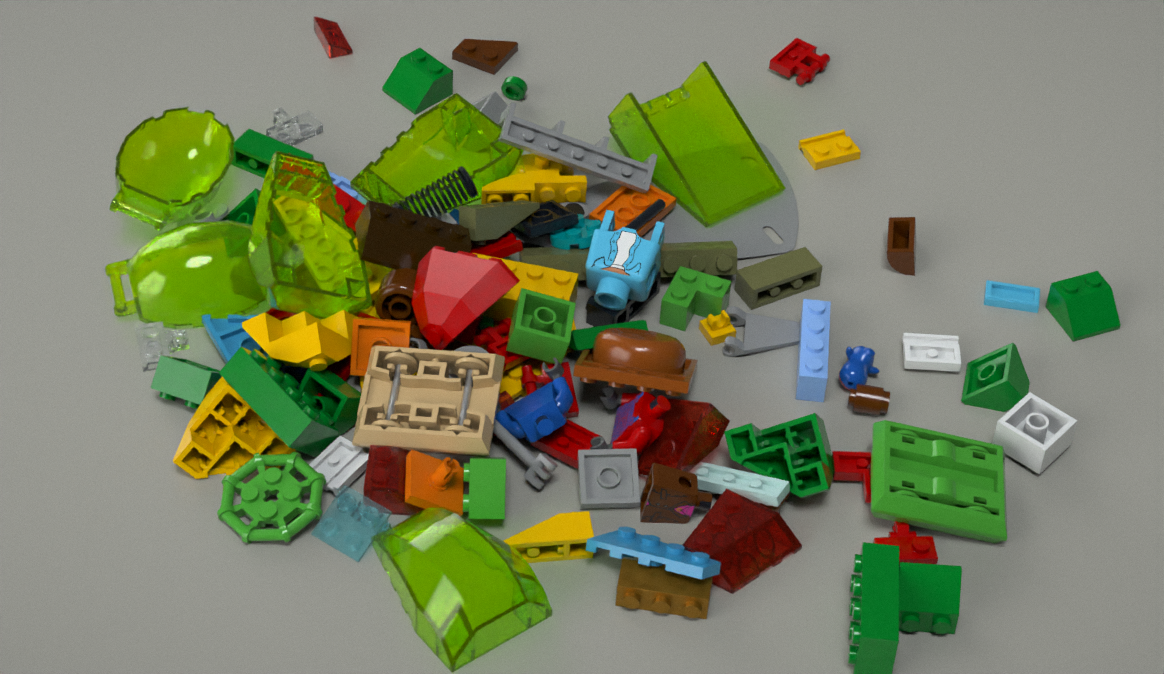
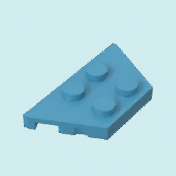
[202,314,285,368]

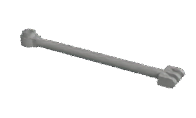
[410,338,558,489]

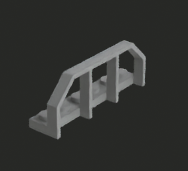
[498,102,658,194]

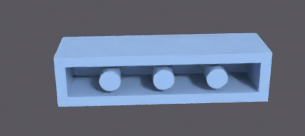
[796,299,831,402]

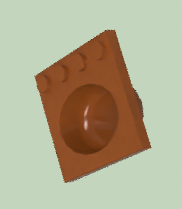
[573,328,698,396]

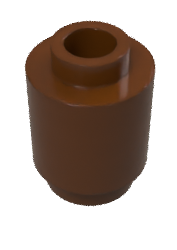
[848,384,890,416]

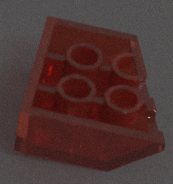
[683,488,802,594]

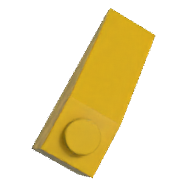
[503,511,594,565]

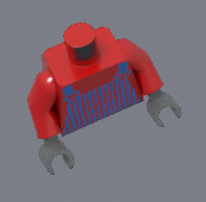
[590,386,671,457]

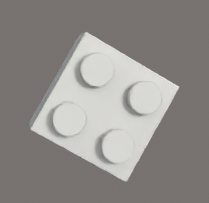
[992,392,1078,474]

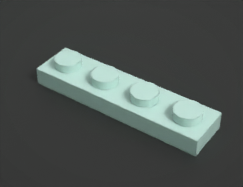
[674,458,790,507]

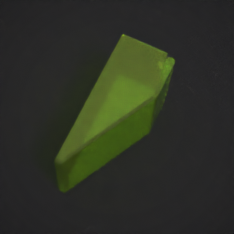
[608,61,786,227]

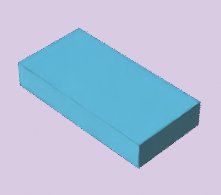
[984,280,1040,313]

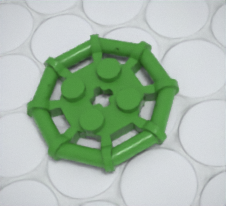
[217,451,326,544]

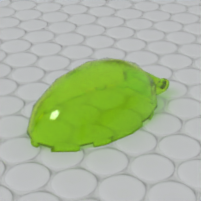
[109,107,235,232]
[105,220,296,329]

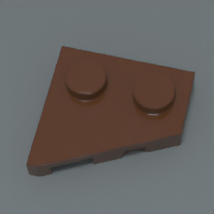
[452,39,518,75]

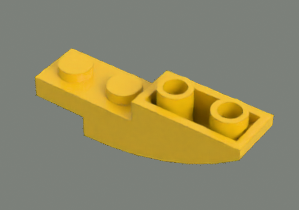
[481,169,587,204]

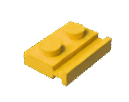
[798,129,861,170]

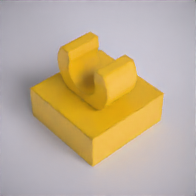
[699,310,736,346]

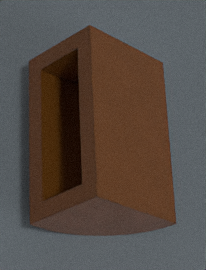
[887,217,916,276]

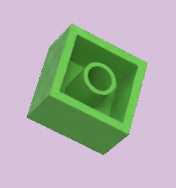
[506,288,576,364]

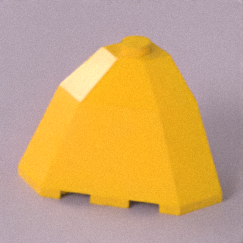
[242,309,357,371]
[173,377,295,479]

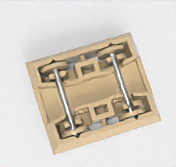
[352,346,505,457]

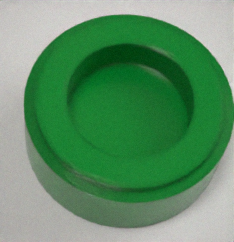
[501,76,528,100]

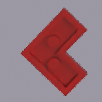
[832,451,871,503]

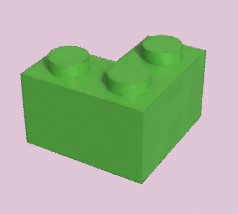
[659,266,731,331]
[463,457,506,519]

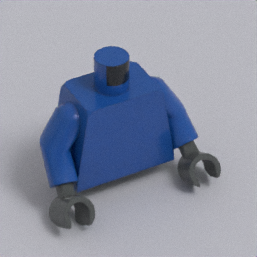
[495,358,573,443]

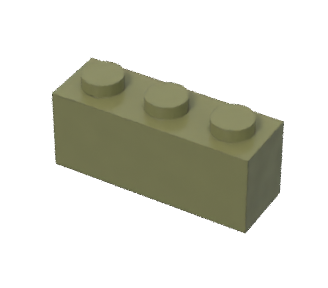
[734,247,823,310]

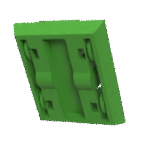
[871,420,1007,543]

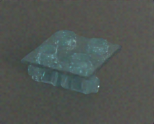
[311,484,392,562]

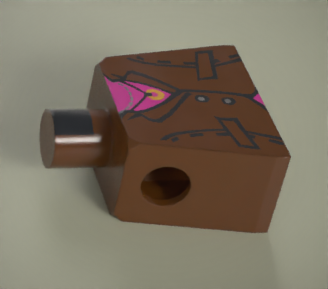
[640,463,712,524]

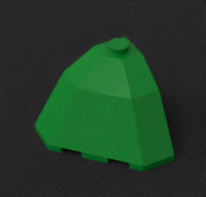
[724,413,834,498]

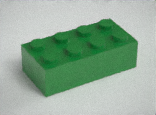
[219,347,340,458]
[848,542,899,674]

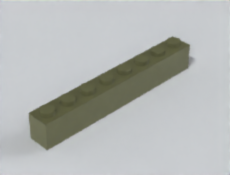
[519,241,737,280]

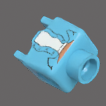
[585,210,665,310]

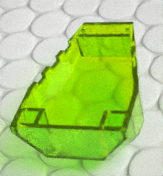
[350,93,524,214]
[247,151,372,319]
[371,508,552,673]

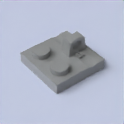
[577,449,640,509]

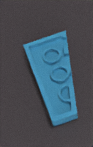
[586,527,721,579]

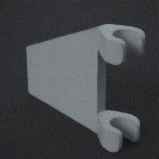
[723,306,800,357]

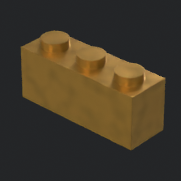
[615,558,713,619]

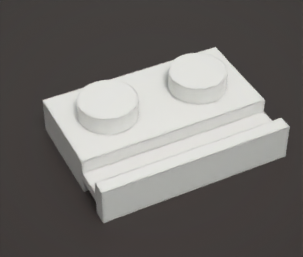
[902,333,961,372]
[304,436,374,497]

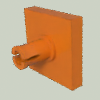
[350,317,411,376]
[405,450,464,520]

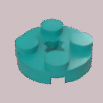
[549,214,602,250]

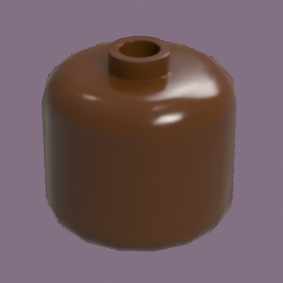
[375,268,418,326]

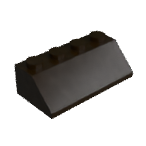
[355,200,472,270]

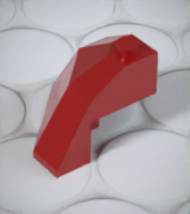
[411,246,520,350]

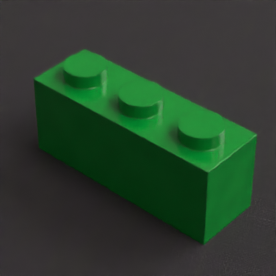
[231,129,314,187]

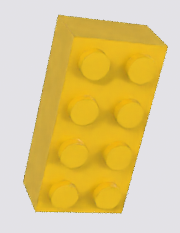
[473,253,579,321]

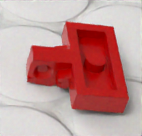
[873,521,938,564]

